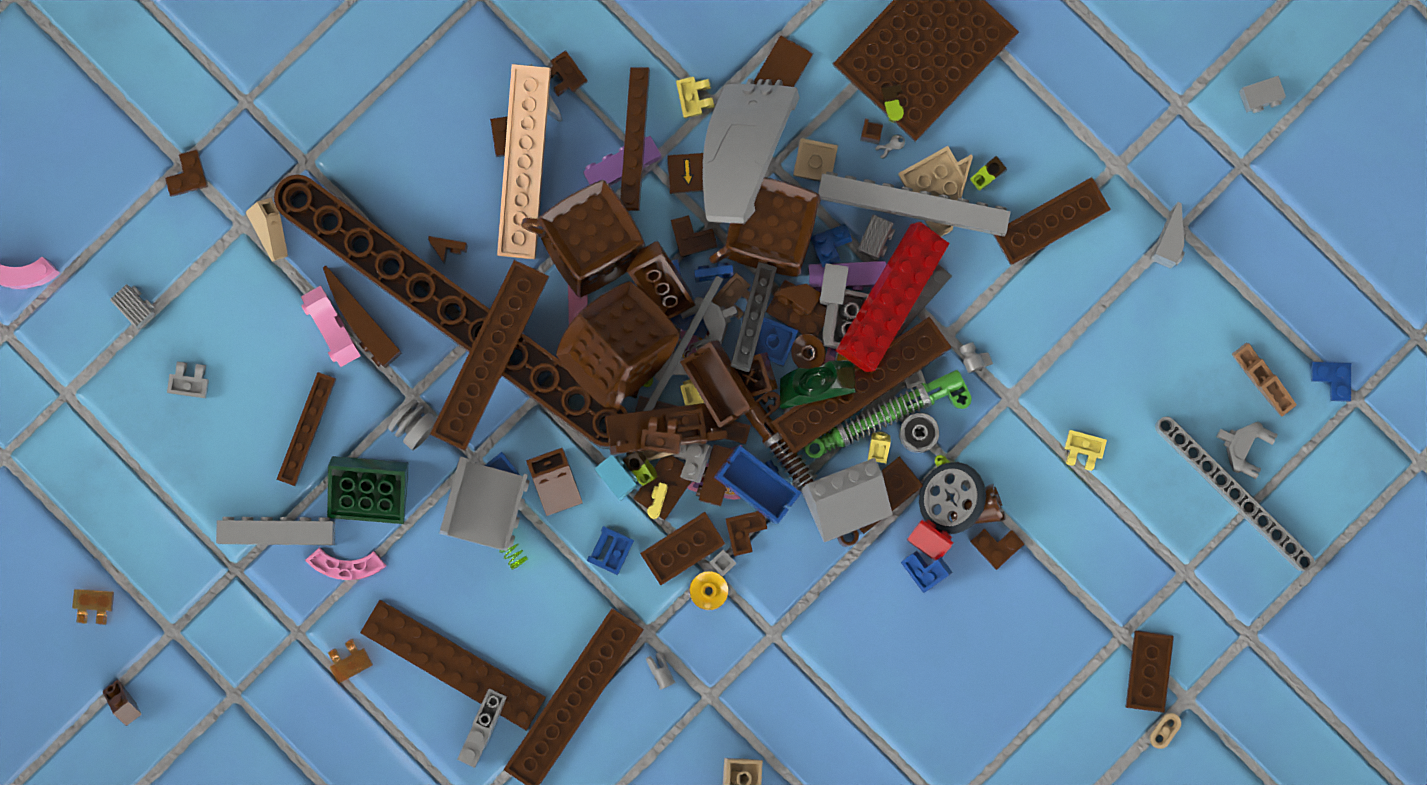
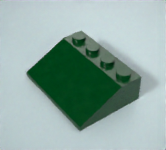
[327,456,409,524]

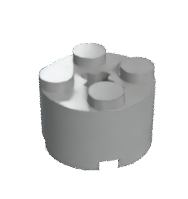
[899,413,939,453]

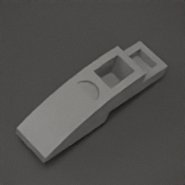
[457,689,507,768]

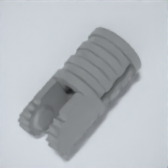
[646,651,676,690]

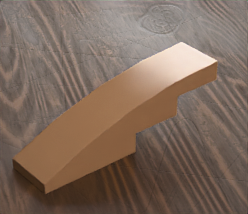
[1232,343,1297,417]

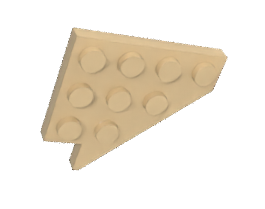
[898,146,973,237]

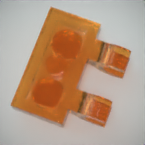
[72,589,114,625]
[327,639,373,684]

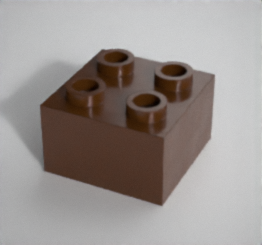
[735,352,778,397]

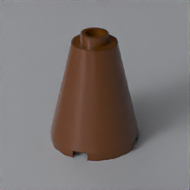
[950,484,1006,524]

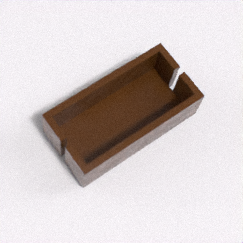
[680,340,758,428]

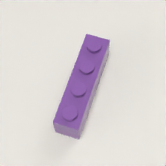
[583,136,662,186]
[808,261,886,293]

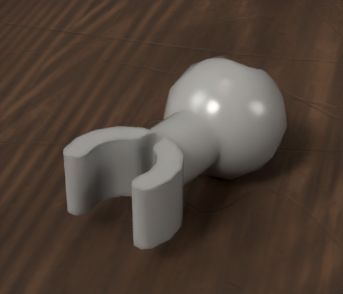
[875,135,905,159]

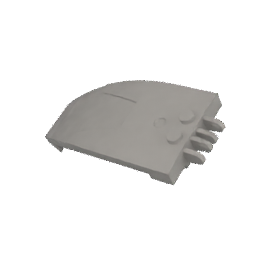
[703,79,799,223]

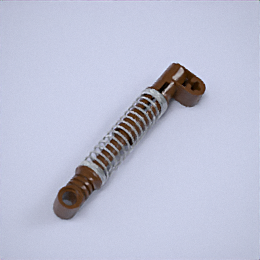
[744,391,859,547]

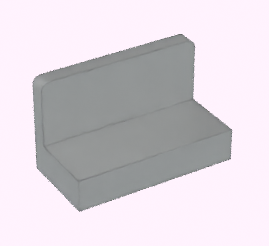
[820,264,848,305]

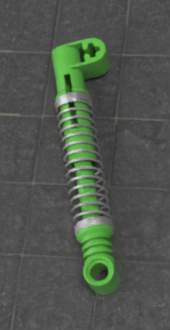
[804,370,972,458]

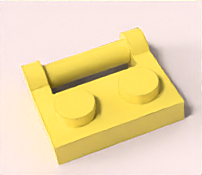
[647,483,668,519]

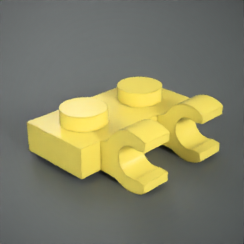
[676,77,715,119]
[1064,430,1107,471]

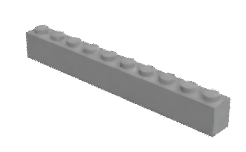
[818,172,1011,237]

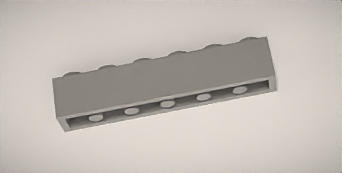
[216,517,335,545]

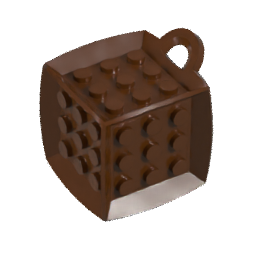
[709,177,821,277]
[521,179,646,298]
[556,281,680,408]

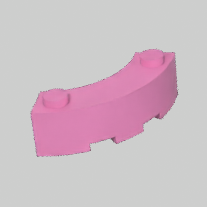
[0,257,60,289]
[301,286,361,367]

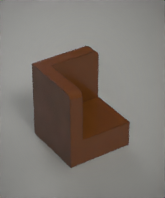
[860,118,883,145]

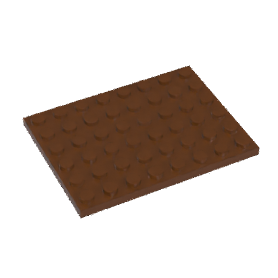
[832,0,1019,142]

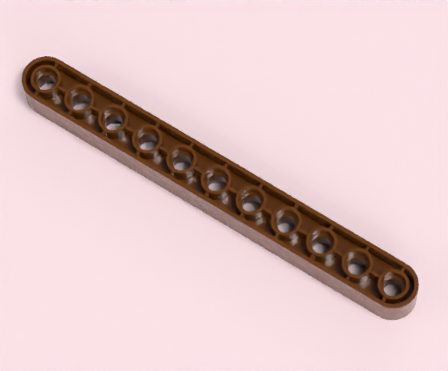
[274,175,628,449]

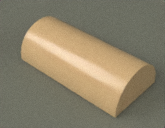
[723,758,763,785]

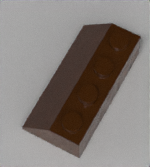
[627,240,696,319]

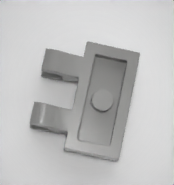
[167,361,209,398]

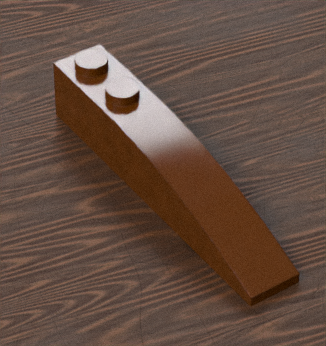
[323,265,402,368]

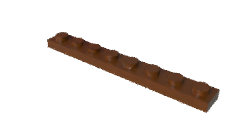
[620,67,650,211]

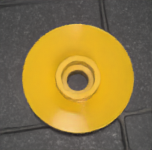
[690,572,728,610]

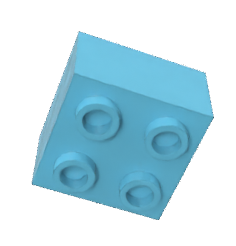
[594,455,638,501]

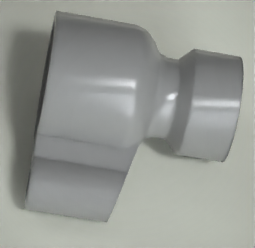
[959,342,993,373]

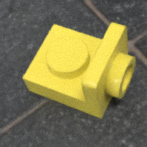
[680,380,704,406]
[868,432,891,464]

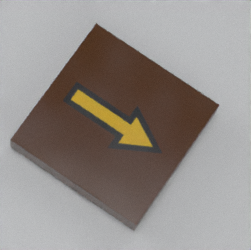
[667,153,703,194]

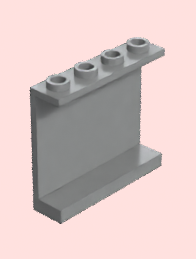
[439,456,530,551]

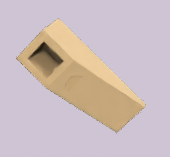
[246,198,288,262]

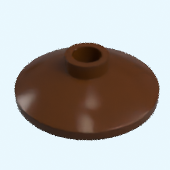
[791,334,826,369]

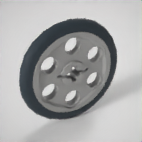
[919,462,986,534]

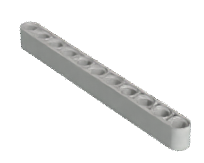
[1155,416,1314,571]

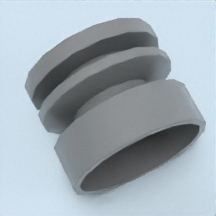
[388,399,437,451]

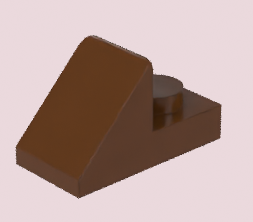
[428,236,468,264]

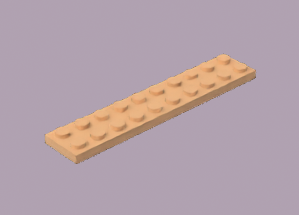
[497,64,551,259]

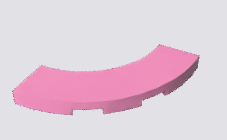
[305,547,387,580]

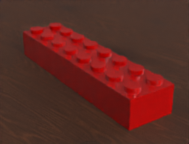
[836,222,950,372]

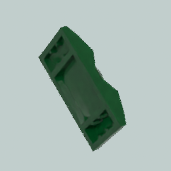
[780,360,855,409]

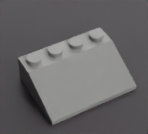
[801,458,893,543]

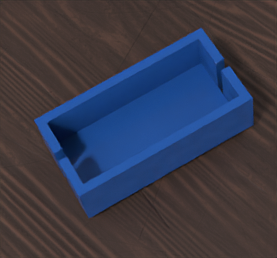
[714,446,801,524]

